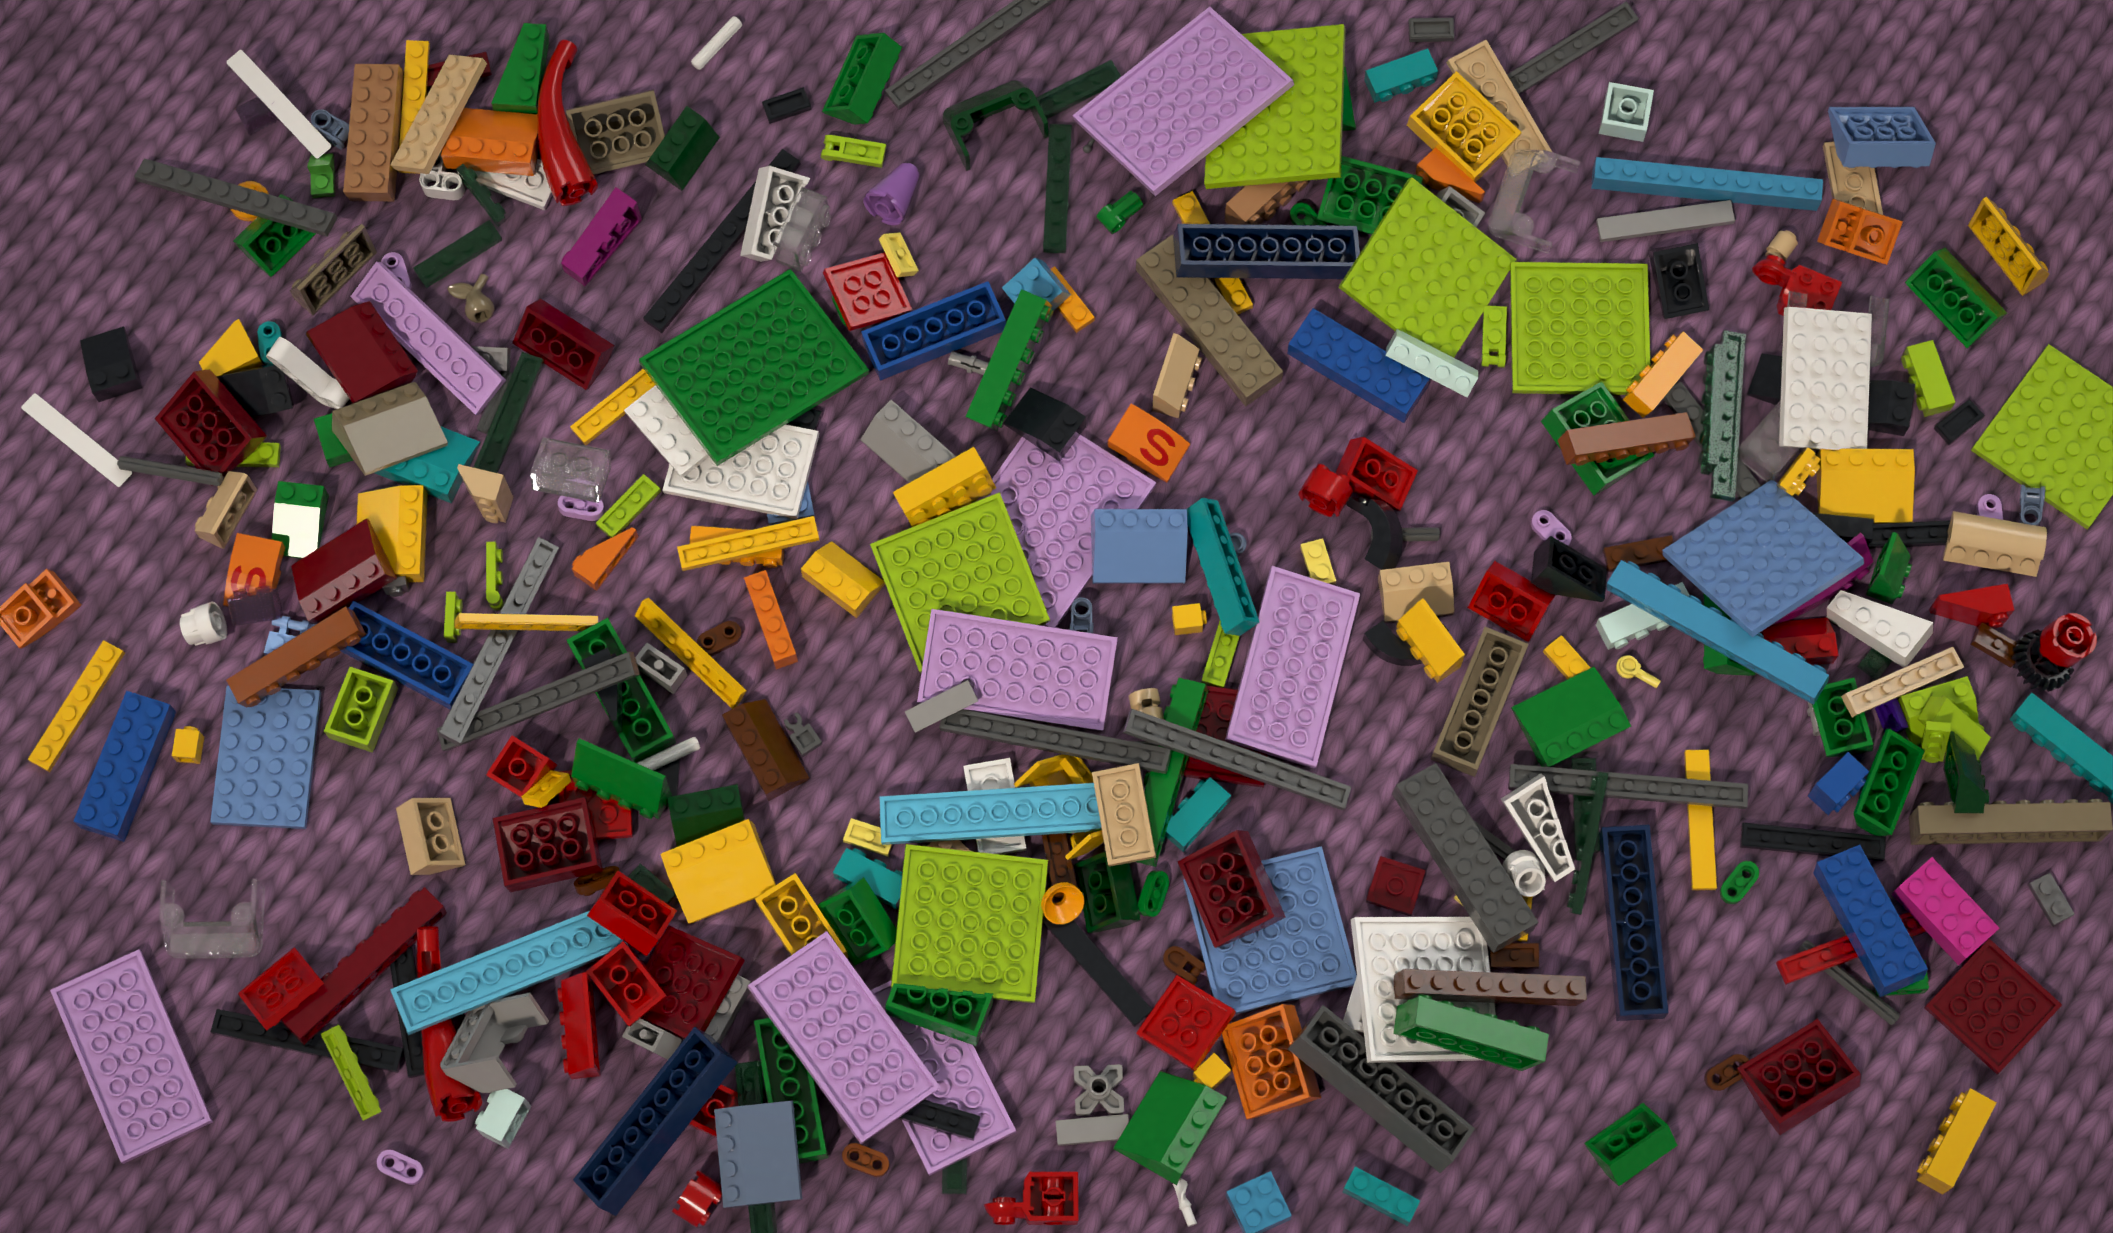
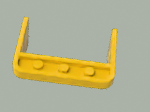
[1014,754,1104,860]

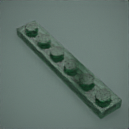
[1043,124,1072,253]
[1698,343,1724,475]
[473,352,544,473]
[1567,772,1608,915]

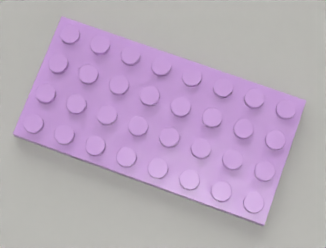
[1225,566,1360,769]
[917,609,1118,731]
[747,931,940,1144]
[50,949,213,1164]
[870,981,1016,1176]

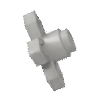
[1074,1064,1124,1116]

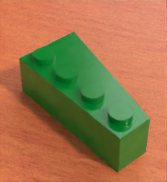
[491,23,550,114]
[885,983,993,1046]

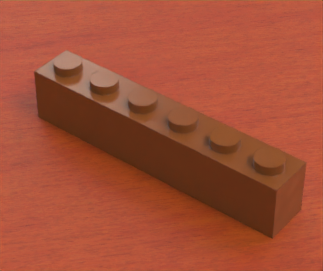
[1558,412,1696,466]
[226,607,366,708]

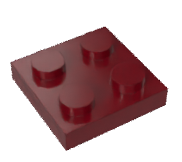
[1366,856,1426,917]

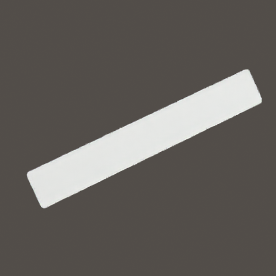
[227,50,331,159]
[21,393,132,487]

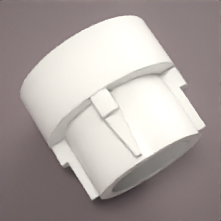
[180,602,227,646]
[1502,850,1546,897]

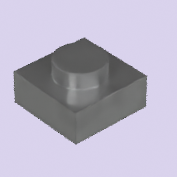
[383,576,409,597]

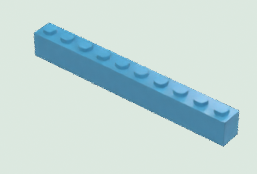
[1591,157,1823,211]
[1607,560,1829,705]

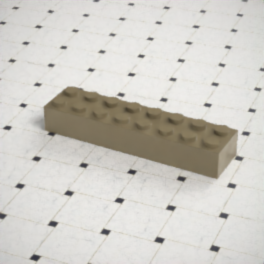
[1136,234,1283,407]
[1908,799,2113,845]

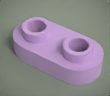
[381,252,411,289]
[558,493,604,521]
[1976,494,2003,520]
[1531,510,1572,546]
[377,1150,424,1185]

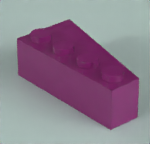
[561,187,642,286]

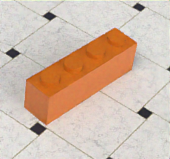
[744,570,798,669]

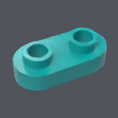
[257,321,282,365]

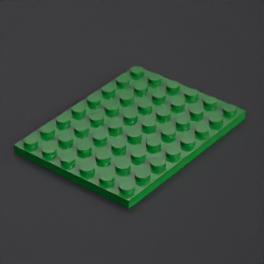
[639,269,869,466]

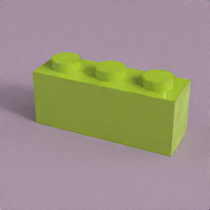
[1901,340,1956,417]
[1918,695,1991,760]

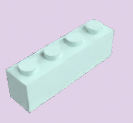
[1386,329,1478,397]
[1596,582,1690,650]

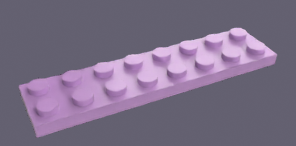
[350,261,506,415]

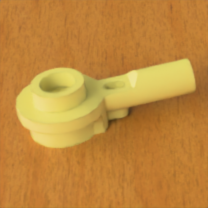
[1616,655,1661,688]

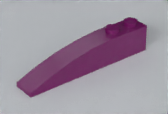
[1769,533,1873,627]

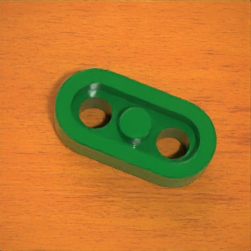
[1290,203,1327,226]
[1720,861,1759,904]
[1138,870,1169,917]

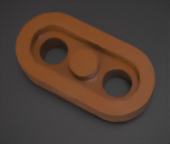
[842,1143,890,1177]

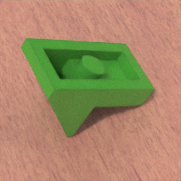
[307,153,335,198]

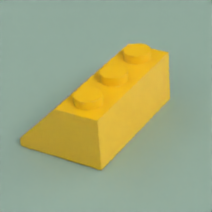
[801,541,885,618]
[1396,598,1465,683]

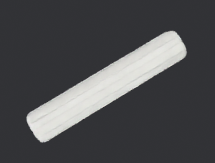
[691,16,742,70]
[637,737,700,770]

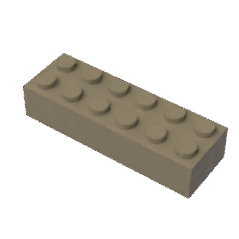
[1431,627,1528,777]

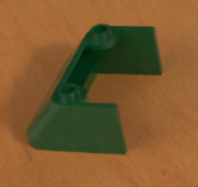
[943,80,1048,171]

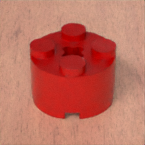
[1299,464,1353,517]
[2040,613,2097,668]
[672,1170,722,1228]

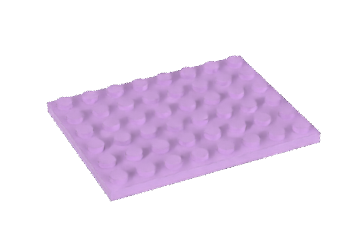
[1072,7,1294,196]
[977,435,1156,628]

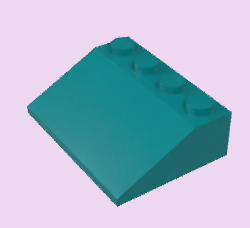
[375,426,481,504]

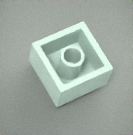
[1599,82,1654,142]
[475,1089,532,1149]

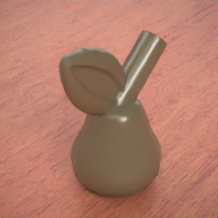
[447,274,495,323]

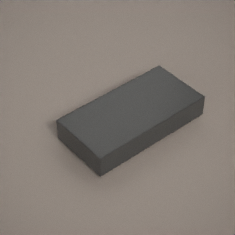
[1408,18,1454,42]

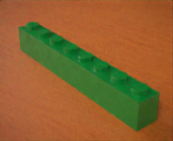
[1136,678,1208,867]

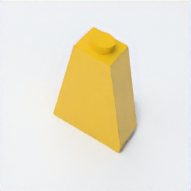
[199,319,263,376]

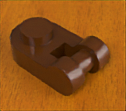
[1163,946,1206,985]

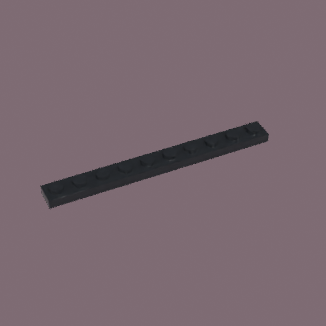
[643,149,801,333]

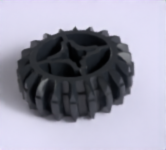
[2011,629,2075,692]

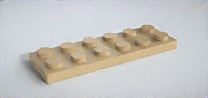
[1446,40,1554,178]
[390,55,487,174]

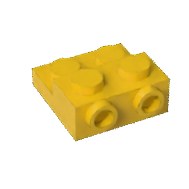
[1777,447,1821,496]

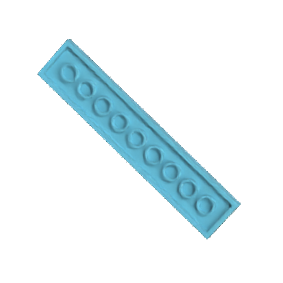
[880,783,1102,845]
[390,911,631,1035]

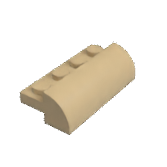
[1943,511,2047,577]

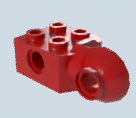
[1752,255,1842,316]
[984,1172,1078,1225]

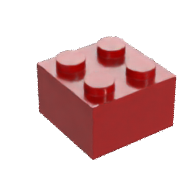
[486,736,557,798]

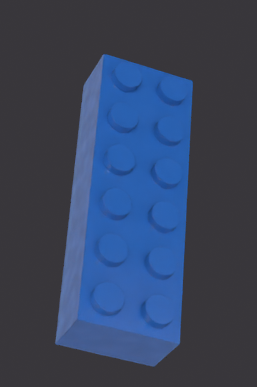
[861,281,1006,381]
[1287,308,1430,423]
[340,601,473,709]
[73,691,176,842]
[1813,845,1928,997]

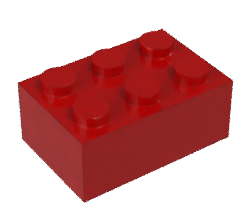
[587,871,677,956]

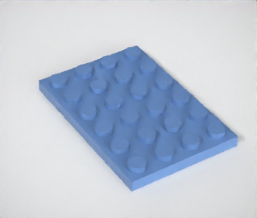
[210,686,321,829]

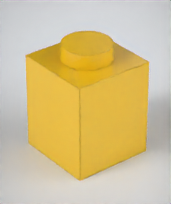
[1172,603,1207,635]
[172,726,204,764]
[1193,1053,1231,1090]

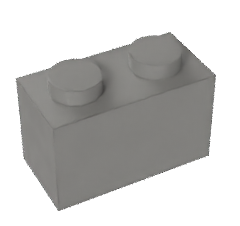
[635,643,687,694]
[622,1019,682,1060]

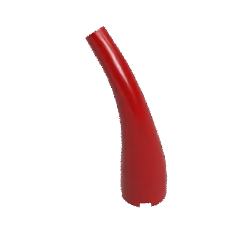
[537,40,598,206]
[417,926,482,1122]

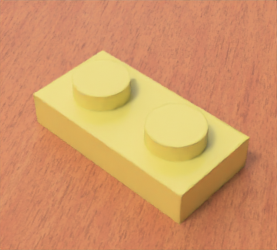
[879,233,919,277]
[1300,538,1336,585]
[843,818,893,857]

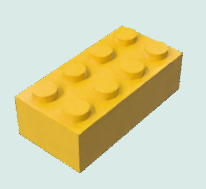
[893,447,996,527]
[755,873,848,958]
[1916,1088,1997,1195]

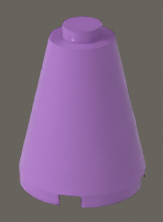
[863,163,919,225]

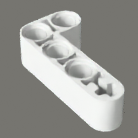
[419,150,465,200]
[266,337,349,409]

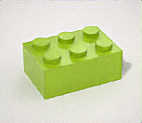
[324,667,398,753]

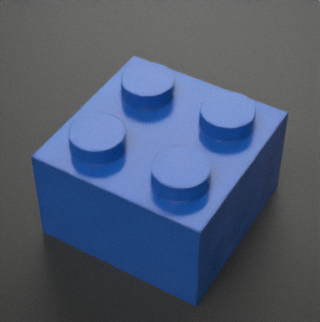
[1808,752,1869,816]

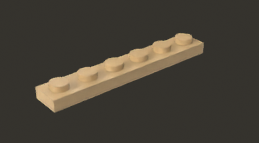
[1841,647,1964,717]

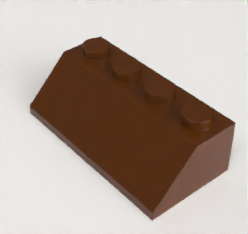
[722,699,810,801]

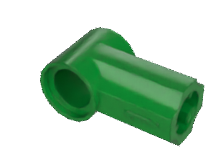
[1096,191,1143,234]

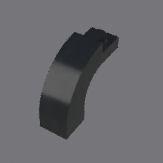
[1346,496,1403,570]
[1363,621,1449,666]

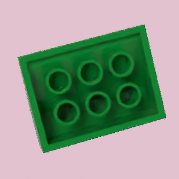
[1317,156,1423,234]
[1541,381,1655,496]
[1511,667,1631,767]
[571,738,672,819]
[1113,1071,1227,1185]

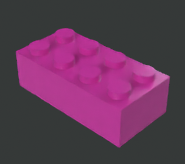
[1891,857,2000,966]

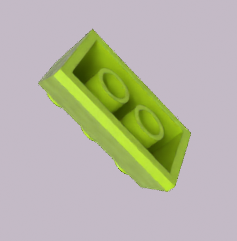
[1898,676,1979,745]

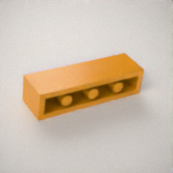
[1623,331,1703,418]
[689,526,785,568]

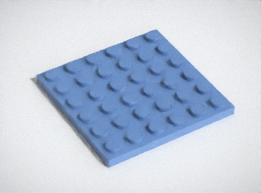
[1662,479,1864,637]
[1183,846,1357,1014]

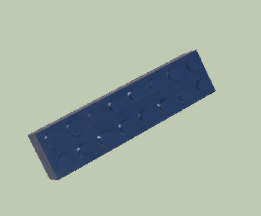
[1173,224,1360,279]
[1598,825,1669,1021]
[573,1027,738,1216]

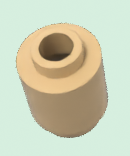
[1765,230,1798,261]

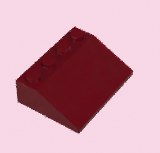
[306,301,418,404]
[155,369,267,486]
[291,519,397,624]
[493,797,603,893]
[1177,830,1286,948]
[1737,1019,1861,1135]

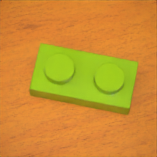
[444,592,463,643]

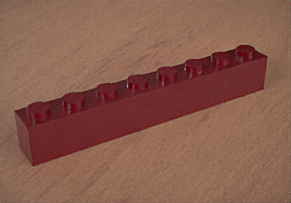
[281,887,447,1045]

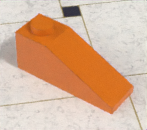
[1415,147,1485,203]
[572,527,639,591]

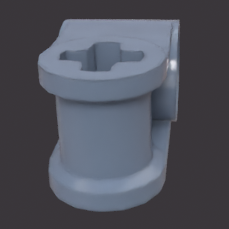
[311,110,349,150]
[2019,485,2045,526]
[1070,597,1093,634]

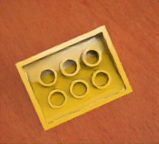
[1407,71,1522,183]
[1968,197,2049,296]
[1816,449,1915,524]
[356,485,428,582]
[660,819,776,924]

